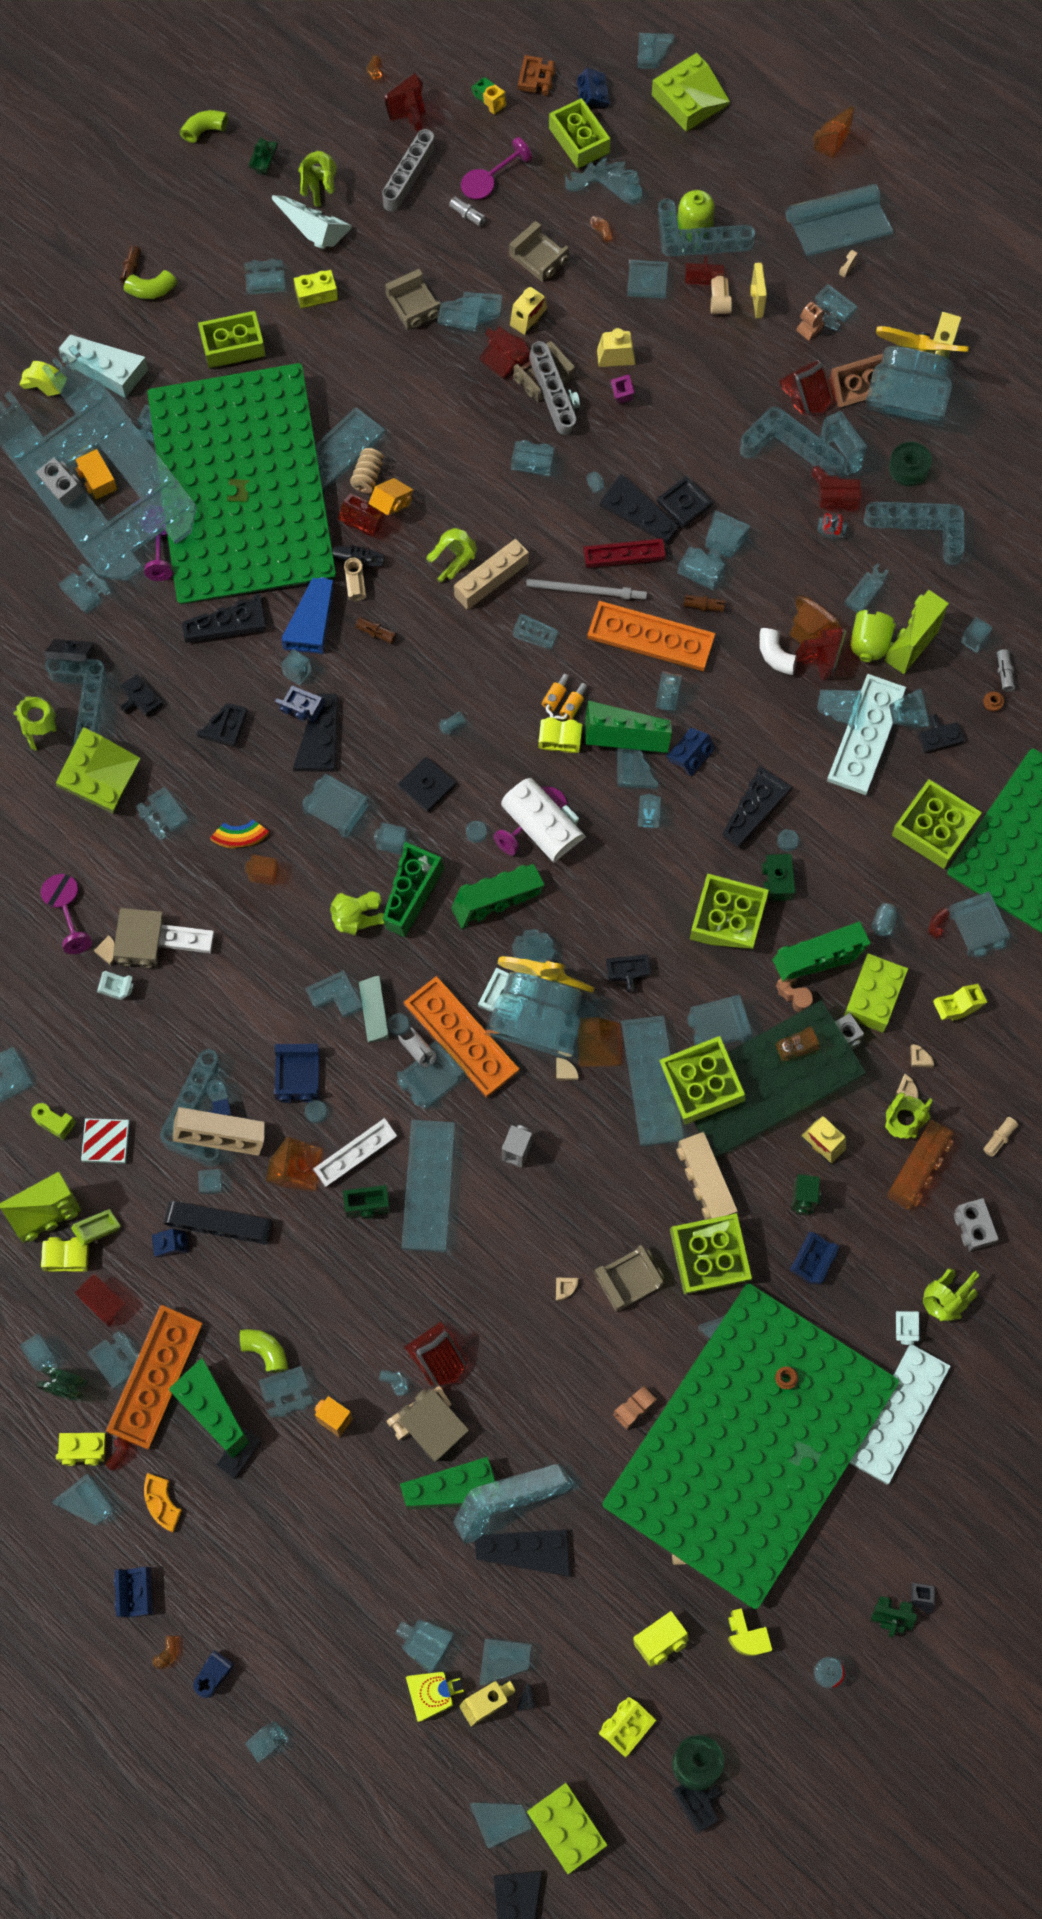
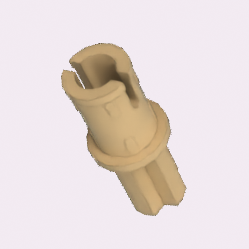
[983,1117,1019,1157]

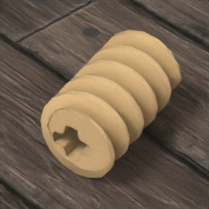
[350,448,384,494]

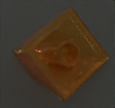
[813,106,855,158]
[577,1017,622,1067]
[266,1137,322,1191]

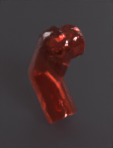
[812,466,839,486]
[928,908,950,938]
[105,1437,130,1471]

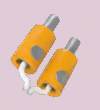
[541,674,588,720]

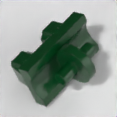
[248,138,278,175]
[870,1596,917,1638]

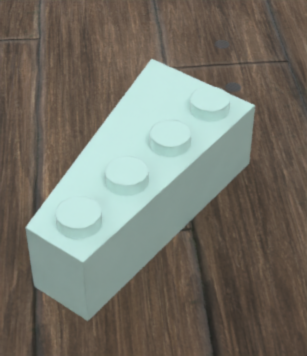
[59,335,148,398]

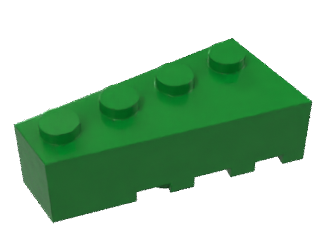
[585,700,672,753]
[383,842,445,937]
[451,864,544,929]
[772,921,871,982]
[169,1358,249,1459]
[400,1457,501,1510]

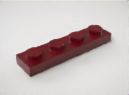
[583,539,665,568]

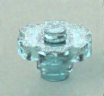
[512,929,555,963]

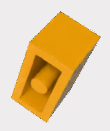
[75,449,117,499]
[368,478,413,515]
[315,1396,353,1438]

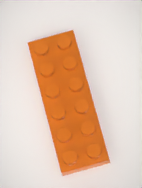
[587,601,715,672]
[404,976,519,1098]
[105,1305,202,1449]

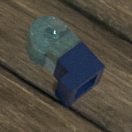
[206,1080,232,1116]

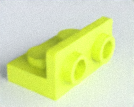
[56,1433,106,1466]
[599,1697,656,1757]

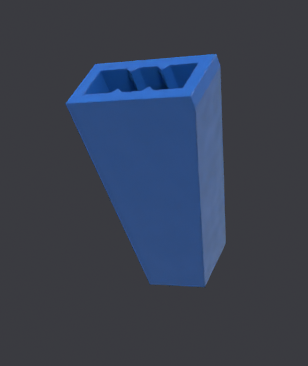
[282,577,334,654]

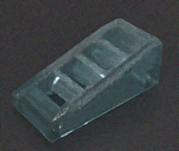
[513,614,558,649]

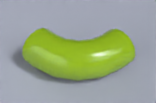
[180,110,229,143]
[124,270,178,299]
[240,1329,288,1373]

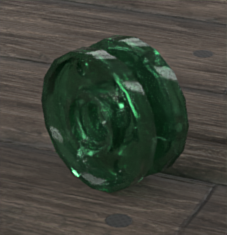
[889,442,932,486]
[36,1366,88,1401]
[671,1734,724,1791]

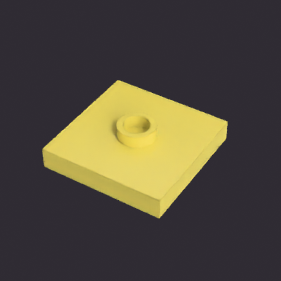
[750,263,767,318]

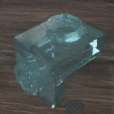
[245,1721,288,1763]

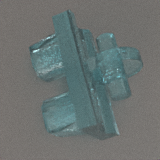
[655,671,682,711]

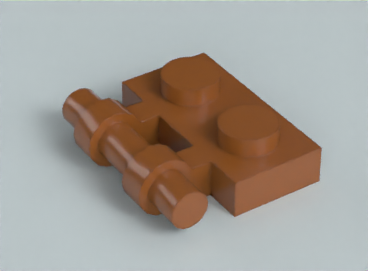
[518,55,556,96]

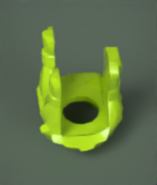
[298,151,337,207]
[426,528,477,582]
[14,696,57,751]
[330,891,384,936]
[885,1092,933,1139]
[923,1268,979,1321]

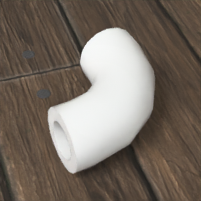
[759,628,797,675]

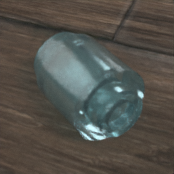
[871,903,898,936]

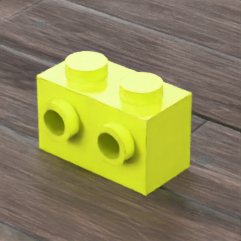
[294,270,338,308]
[633,1611,688,1668]

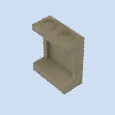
[509,221,569,282]
[385,269,441,330]
[513,341,575,402]
[113,908,165,968]
[594,1245,664,1313]
[396,1389,468,1462]

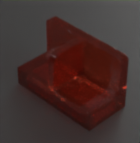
[685,256,725,285]
[75,1274,125,1327]

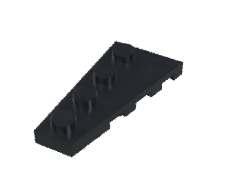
[600,473,678,544]
[182,593,266,643]
[293,693,338,772]
[723,765,792,848]
[474,1529,569,1577]
[494,1871,541,1919]

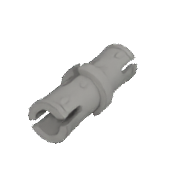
[449,196,486,227]
[996,649,1015,692]

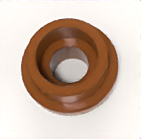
[983,692,1004,712]
[775,1367,798,1390]

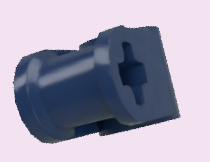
[193,1650,234,1698]

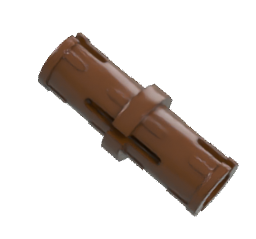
[120,245,141,284]
[684,594,725,613]
[355,617,397,644]

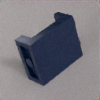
[274,1044,320,1103]

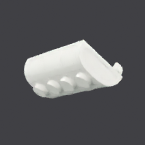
[501,778,586,863]

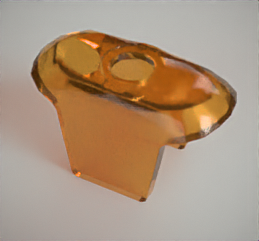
[789,595,841,648]

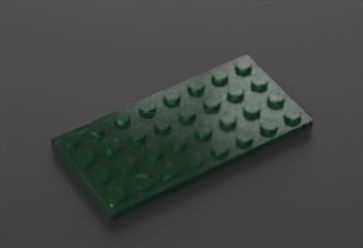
[693,1000,866,1159]

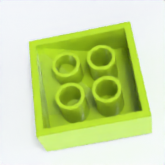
[652,53,730,132]
[884,590,949,674]
[56,727,141,814]
[892,779,982,869]
[690,873,769,949]
[659,1036,745,1125]
[0,1172,82,1243]
[670,1213,752,1295]

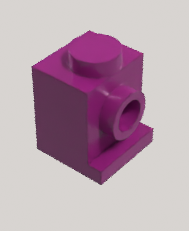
[611,374,635,404]

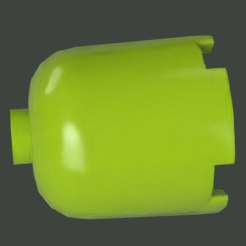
[676,190,715,240]
[850,610,896,662]

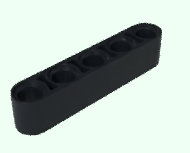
[164,1201,274,1244]

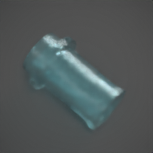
[438,711,466,734]

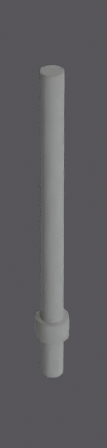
[526,579,647,600]

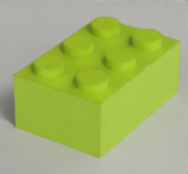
[549,98,610,169]
[198,311,265,368]
[844,954,908,1033]
[527,1783,607,1874]

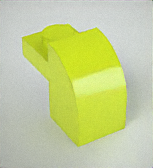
[19,361,67,396]
[933,984,987,1021]
[728,1608,772,1656]

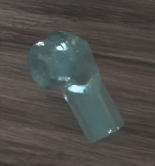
[379,1369,408,1396]

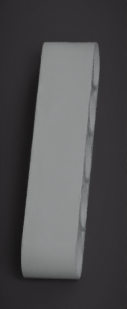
[382,129,434,212]
[529,341,576,435]

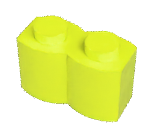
[538,717,582,753]
[41,1237,89,1272]

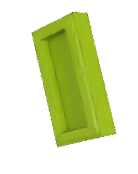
[71,1209,121,1246]

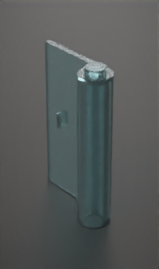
[786,183,893,256]

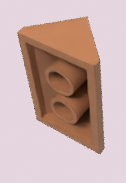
[829,352,894,407]

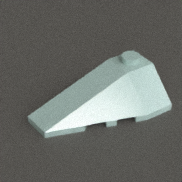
[272,195,352,249]

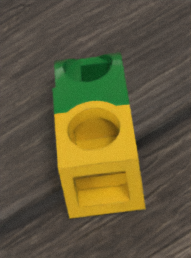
[471,77,507,114]

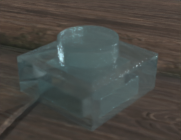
[198,1169,222,1194]

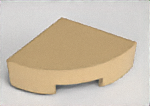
[839,250,858,278]
[94,935,115,966]
[910,1044,934,1068]
[556,1058,578,1081]
[896,1074,918,1098]
[556,1278,578,1301]

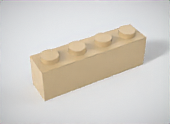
[454,539,529,610]
[173,1107,265,1156]
[676,1132,738,1220]

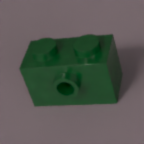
[761,854,795,902]
[791,1174,821,1215]
[343,1185,390,1219]

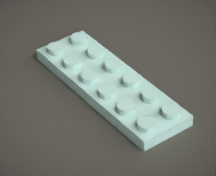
[827,674,906,795]
[849,1344,950,1485]

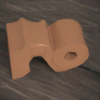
[796,302,825,341]
[776,978,813,1013]
[613,1386,657,1430]

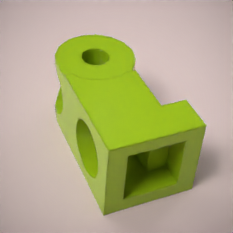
[31,1103,76,1141]

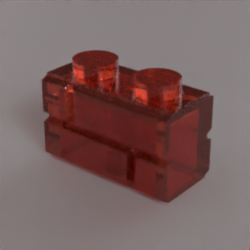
[819,479,861,511]
[338,493,385,537]

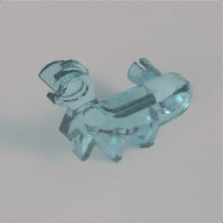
[565,158,642,204]

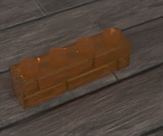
[886,1120,954,1209]

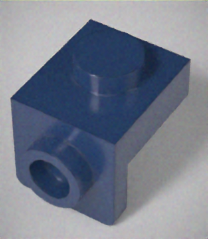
[152,1228,189,1257]

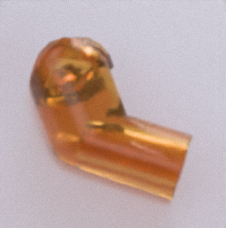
[366,55,382,81]
[590,216,612,242]
[152,1636,177,1669]

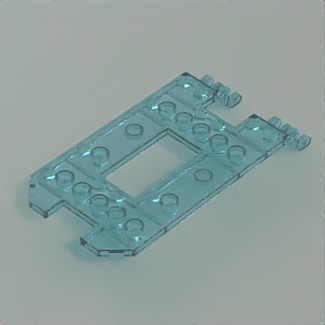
[0,345,197,580]

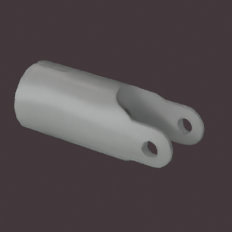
[398,1027,436,1068]

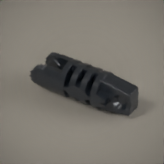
[332,545,385,566]

